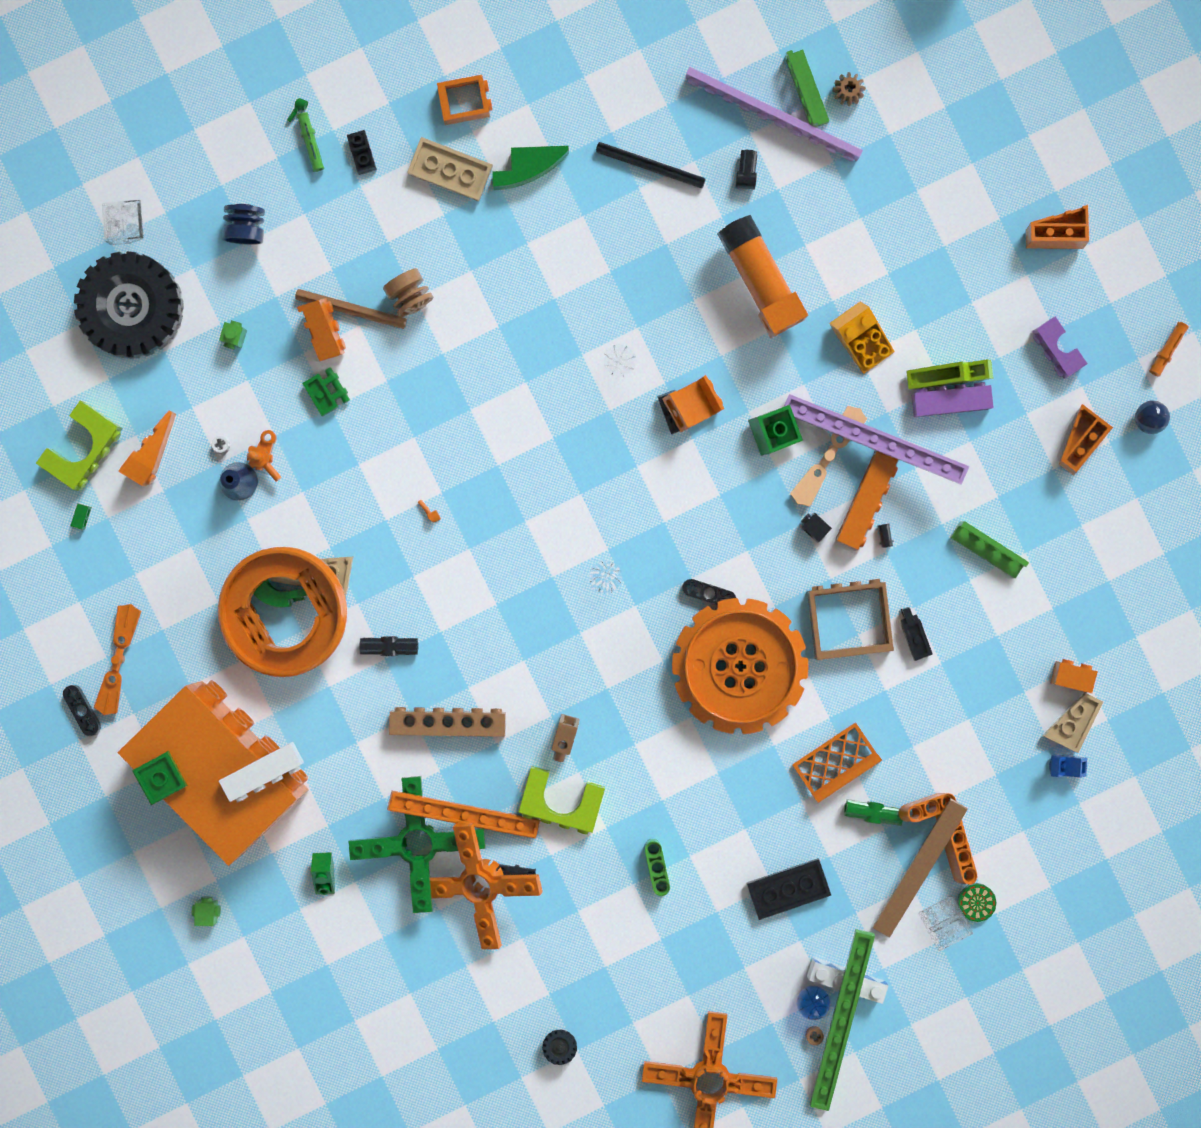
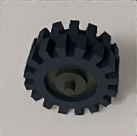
[542,1029,577,1065]

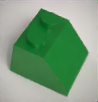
[748,405,803,456]

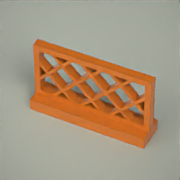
[792,722,882,803]

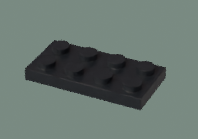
[746,858,832,920]

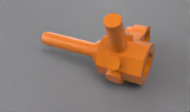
[247,430,282,482]

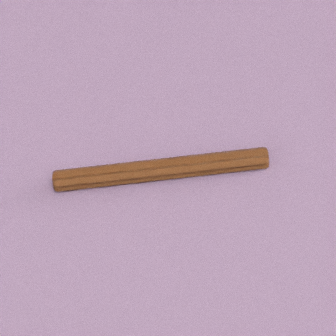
[295,289,407,329]

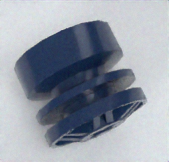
[222,204,265,245]

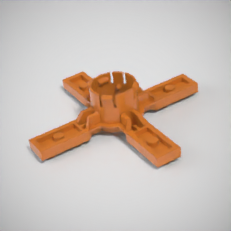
[430,823,543,949]
[642,1011,778,1128]

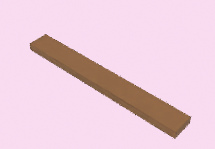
[873,798,968,938]

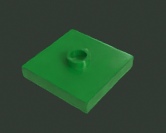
[132,751,188,805]

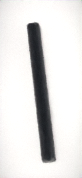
[596,142,706,188]

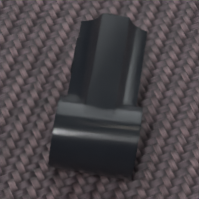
[736,149,757,190]

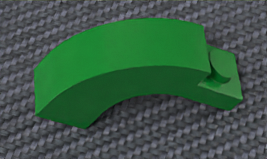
[254,580,308,607]

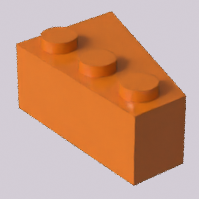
[1026,205,1089,249]
[1059,404,1113,476]

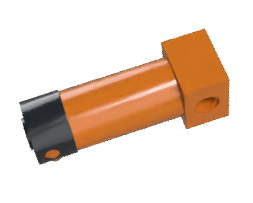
[717,215,809,339]

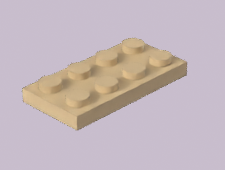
[407,137,493,202]

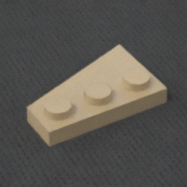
[1042,693,1103,753]

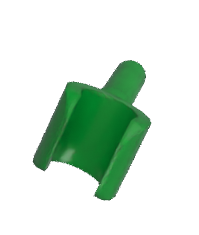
[287,98,309,123]

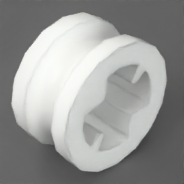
[211,436,230,453]

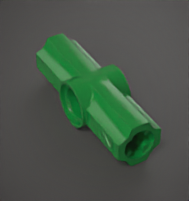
[844,799,903,826]

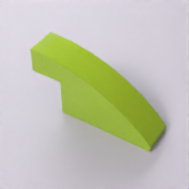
[906,359,994,390]

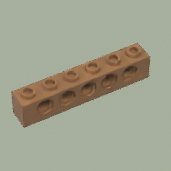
[389,707,506,737]

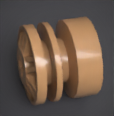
[383,268,434,317]

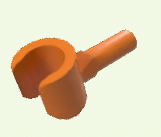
[418,500,441,522]

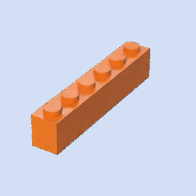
[835,450,898,550]

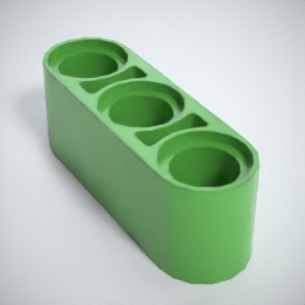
[644,839,670,896]

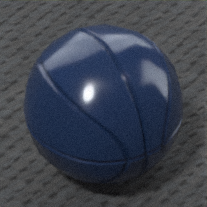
[1135,400,1170,434]

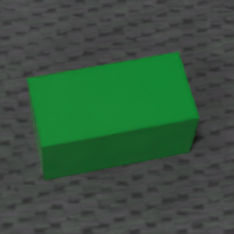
[70,503,92,530]

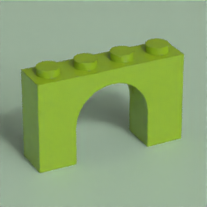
[36,400,123,491]
[519,766,605,835]

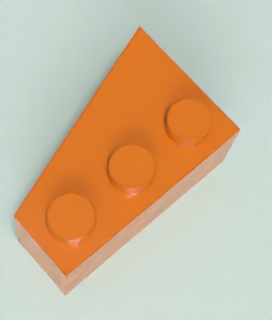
[297,298,346,361]

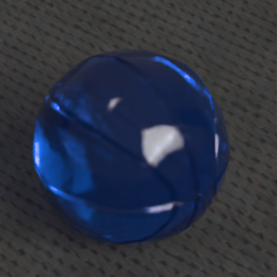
[796,985,831,1020]

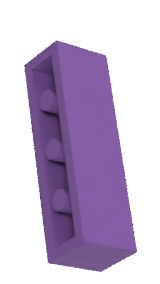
[911,382,994,417]

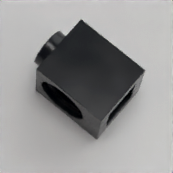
[800,513,832,543]

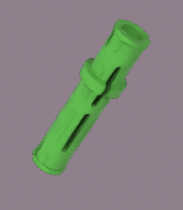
[297,112,325,172]

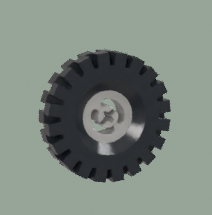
[74,251,184,359]

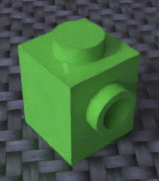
[219,320,247,350]
[191,896,221,926]

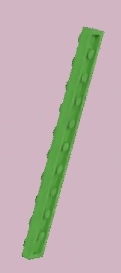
[810,929,875,1111]

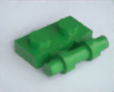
[302,367,350,417]

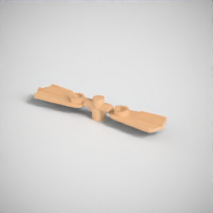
[790,406,867,507]

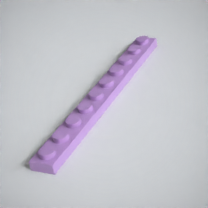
[685,67,863,161]
[784,394,969,485]

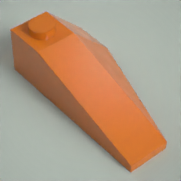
[118,410,176,486]

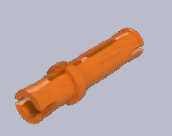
[1149,321,1189,377]

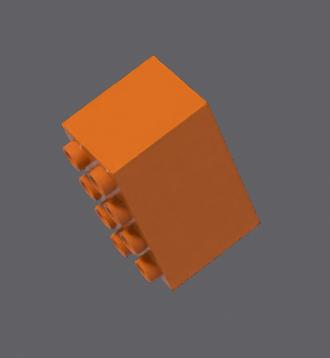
[117,680,309,866]

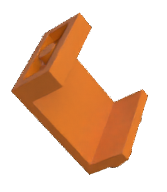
[663,375,725,432]

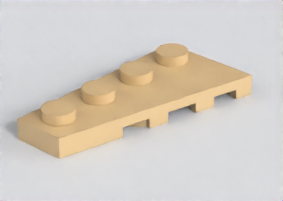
[271,556,354,594]

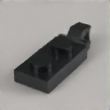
[900,607,933,661]

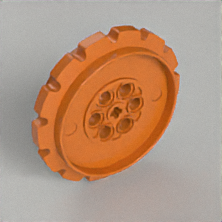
[672,598,809,734]

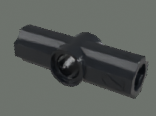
[359,636,419,656]

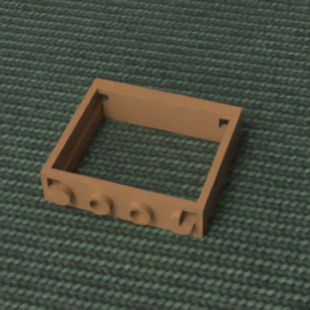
[807,579,894,660]

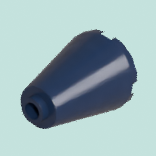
[219,462,258,500]

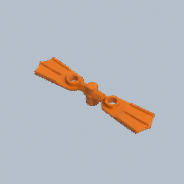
[94,604,141,715]

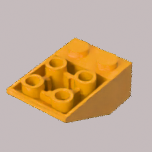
[829,301,895,374]

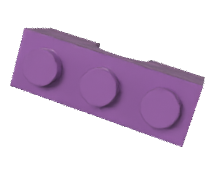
[1032,316,1088,378]

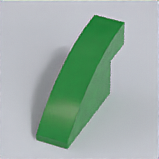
[492,145,569,191]

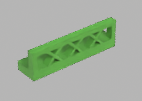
[785,49,829,127]
[950,521,1029,578]

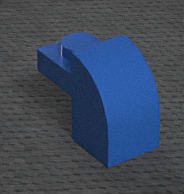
[1049,755,1088,778]

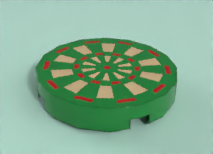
[957,883,997,922]

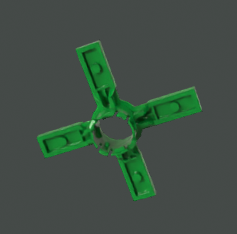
[348,776,486,913]

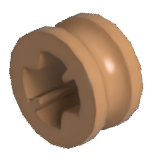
[806,1026,824,1045]

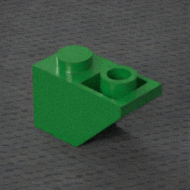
[311,852,335,895]

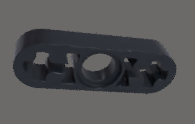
[682,579,736,605]
[63,685,101,736]

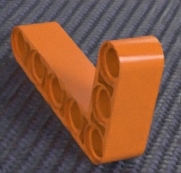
[899,793,978,885]

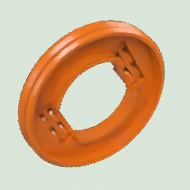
[218,547,347,677]

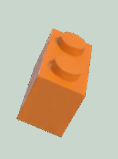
[1050,659,1098,694]

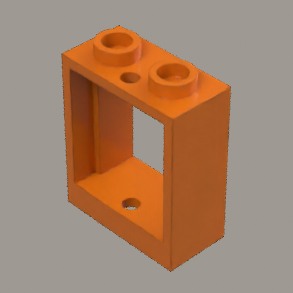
[437,75,493,125]

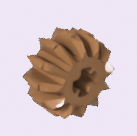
[832,72,866,106]

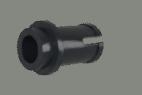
[877,523,894,548]

